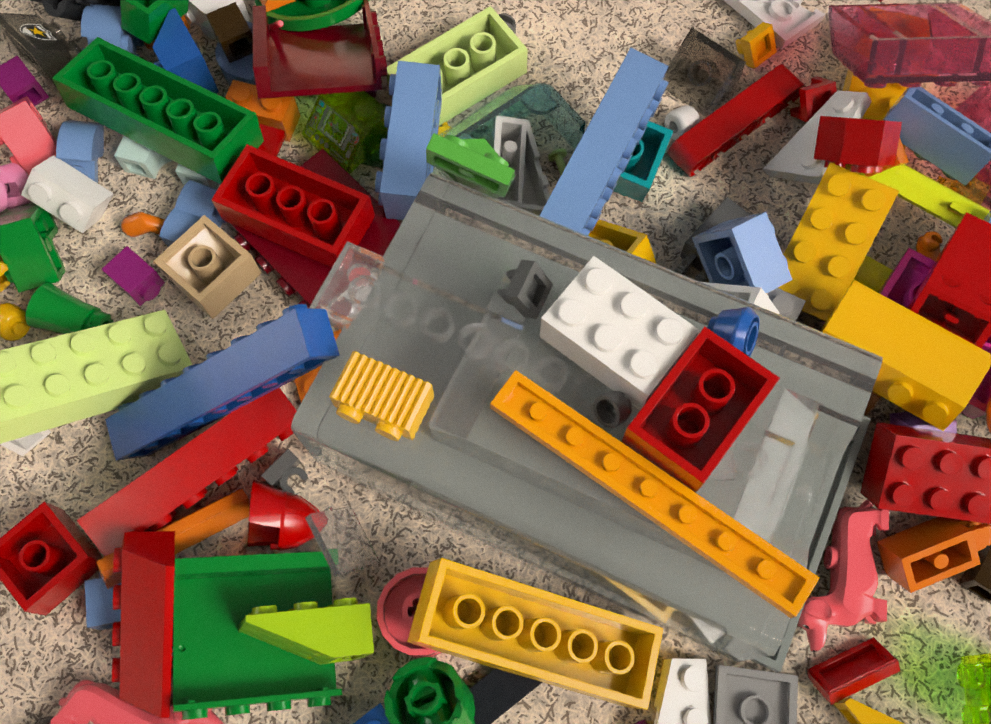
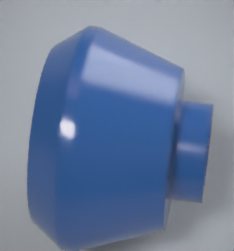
[707,307,760,357]

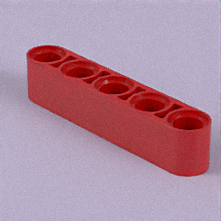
[667,64,806,177]

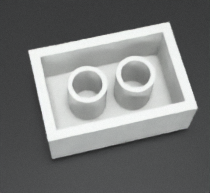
[540,256,700,410]

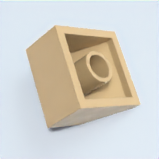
[153,215,262,319]

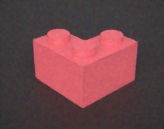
[0,96,57,175]

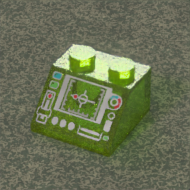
[302,91,388,174]

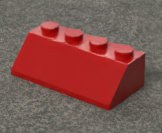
[112,531,175,718]

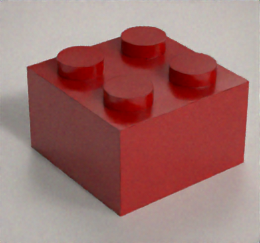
[0,501,103,616]

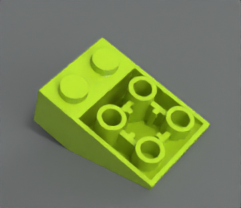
[238,598,374,665]

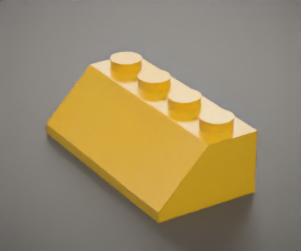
[807,280,991,431]

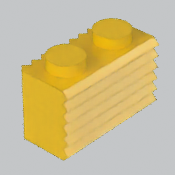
[329,351,434,441]

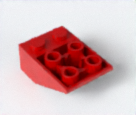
[907,212,991,349]

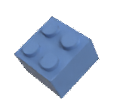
[692,212,792,294]

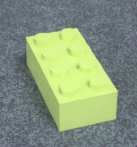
[386,6,528,126]

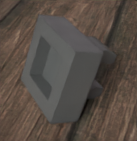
[497,259,553,319]
[261,449,309,494]

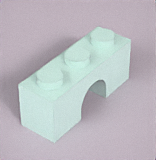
[114,136,219,189]

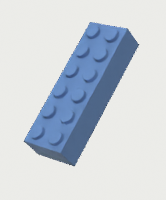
[528,48,669,268]

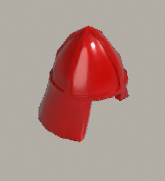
[247,479,326,551]

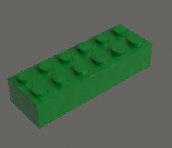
[52,37,264,185]

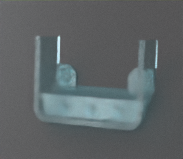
[437,83,586,219]

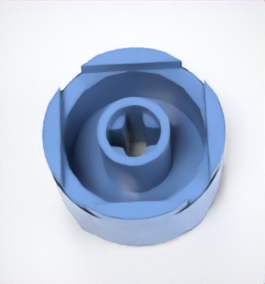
[81,4,144,57]

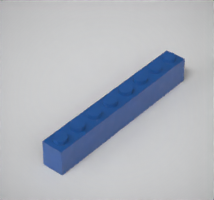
[105,304,340,461]

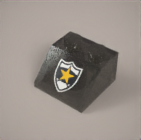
[0,13,82,90]

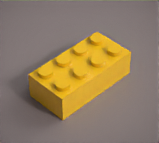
[767,162,899,322]

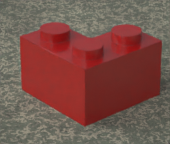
[813,116,902,173]

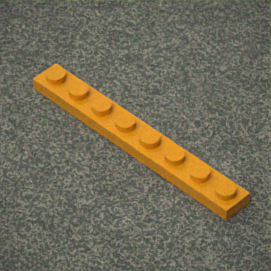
[490,370,820,618]

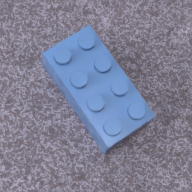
[375,61,442,222]

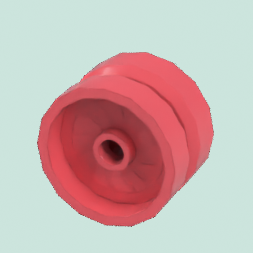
[377,567,442,658]

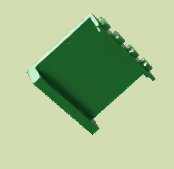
[173,551,342,720]

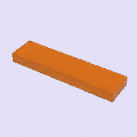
[96,489,250,589]

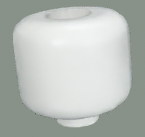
[664,105,701,140]

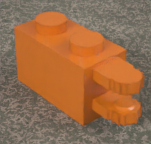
[877,517,991,593]

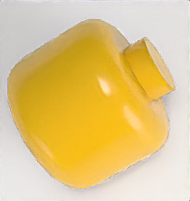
[0,303,31,341]

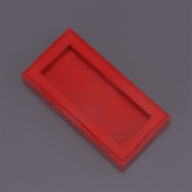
[807,637,900,705]

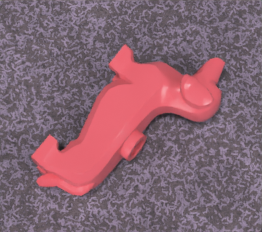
[797,499,889,652]
[50,680,224,724]

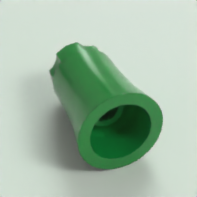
[26,282,113,335]

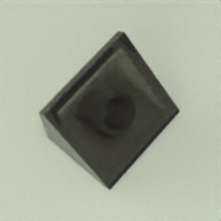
[664,27,746,117]

